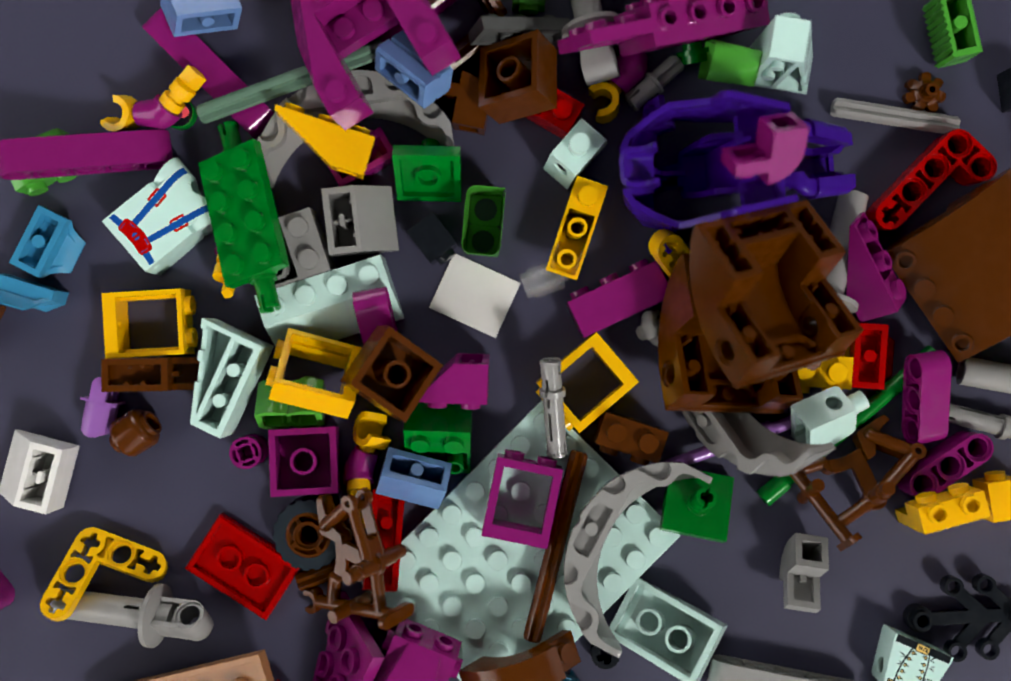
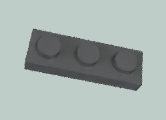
[468,14,570,45]

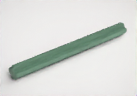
[196,39,382,124]

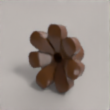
[902,72,946,113]

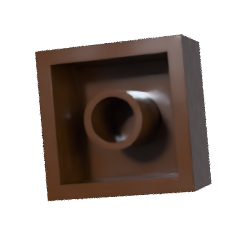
[479,29,557,124]
[340,325,443,422]

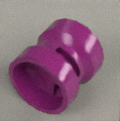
[229,433,269,469]

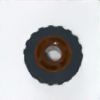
[273,495,349,571]

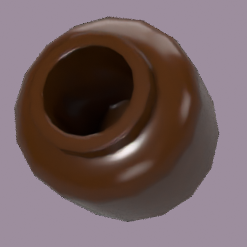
[109,408,162,457]

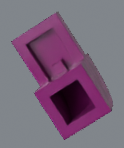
[721,112,809,185]

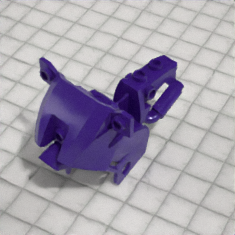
[619,90,856,254]

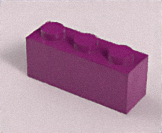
[566,258,668,338]

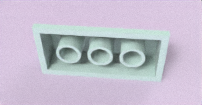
[254,255,404,356]

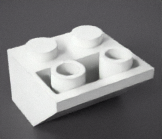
[0,429,80,514]

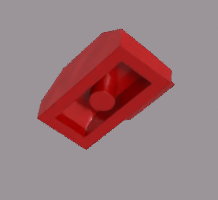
[849,322,894,390]

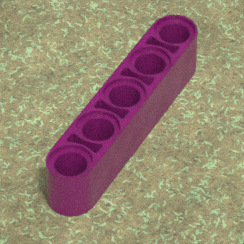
[141,7,274,140]
[0,129,174,180]

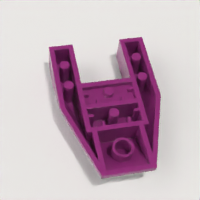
[290,0,461,131]

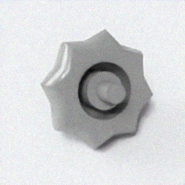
[636,307,661,347]

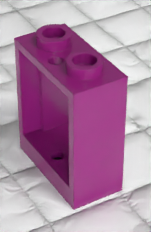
[481,449,563,549]

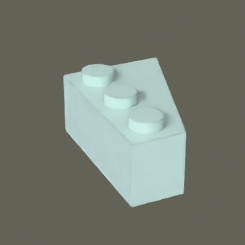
[750,13,813,95]
[190,318,274,438]

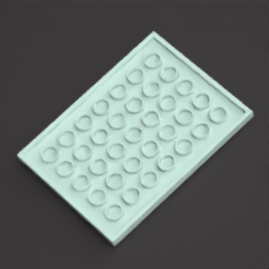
[362,400,680,681]

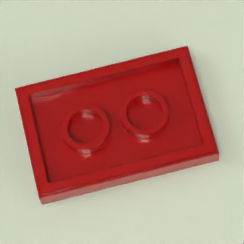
[185,512,300,620]

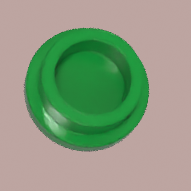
[676,41,710,65]

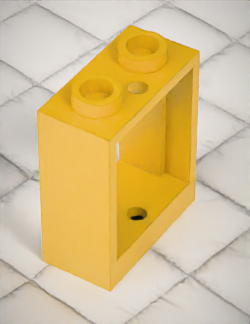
[101,288,198,359]
[265,328,362,419]
[536,332,639,433]

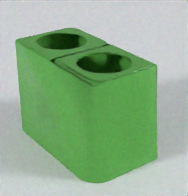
[698,39,763,87]
[462,185,506,257]

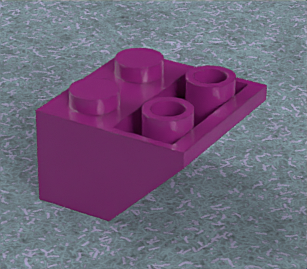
[419,353,490,410]

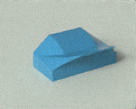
[9,205,86,278]
[0,273,69,312]

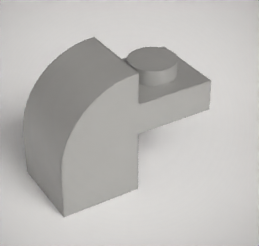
[779,533,829,613]

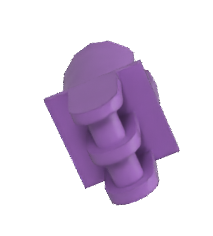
[80,377,125,438]

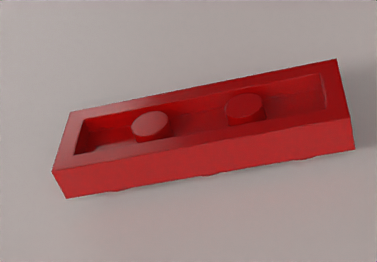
[363,489,405,592]

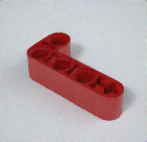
[865,129,998,233]

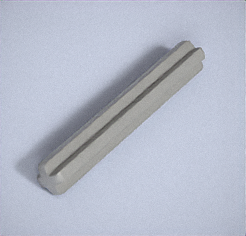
[830,98,961,134]

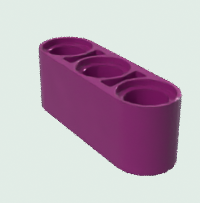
[352,286,398,345]
[901,350,952,444]
[897,431,994,497]

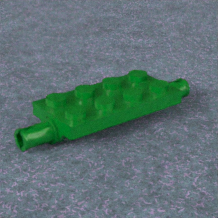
[198,121,290,313]

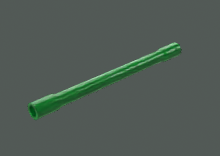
[756,345,936,506]

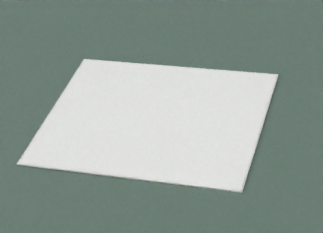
[429,254,521,338]

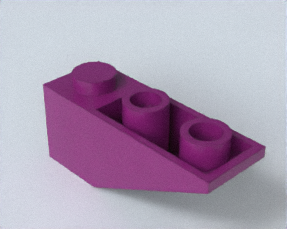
[846,212,907,323]

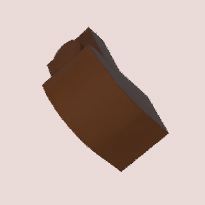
[436,71,489,136]

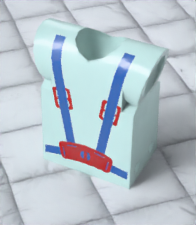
[102,157,213,276]

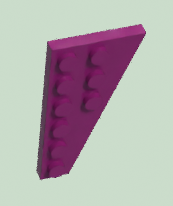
[312,592,385,681]

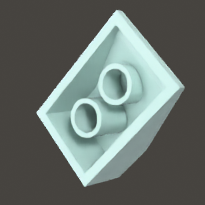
[609,578,728,681]

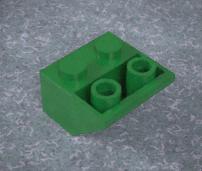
[403,403,472,474]

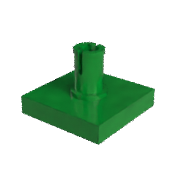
[392,138,462,202]
[659,470,734,543]

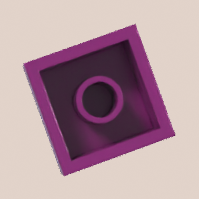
[268,426,341,497]

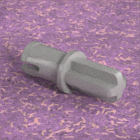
[624,55,684,111]

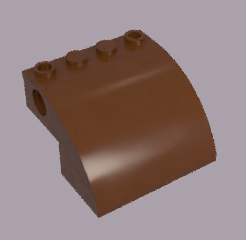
[886,168,1011,363]
[689,200,863,389]
[658,253,804,414]

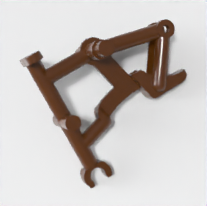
[782,415,927,552]
[303,488,414,630]

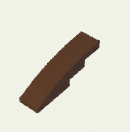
[101,357,199,392]

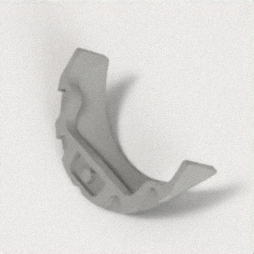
[257,70,455,188]
[682,411,836,477]
[564,462,713,658]

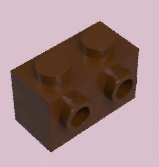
[592,411,669,466]

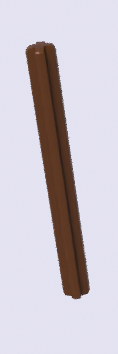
[524,450,588,643]

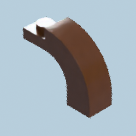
[459,630,581,681]

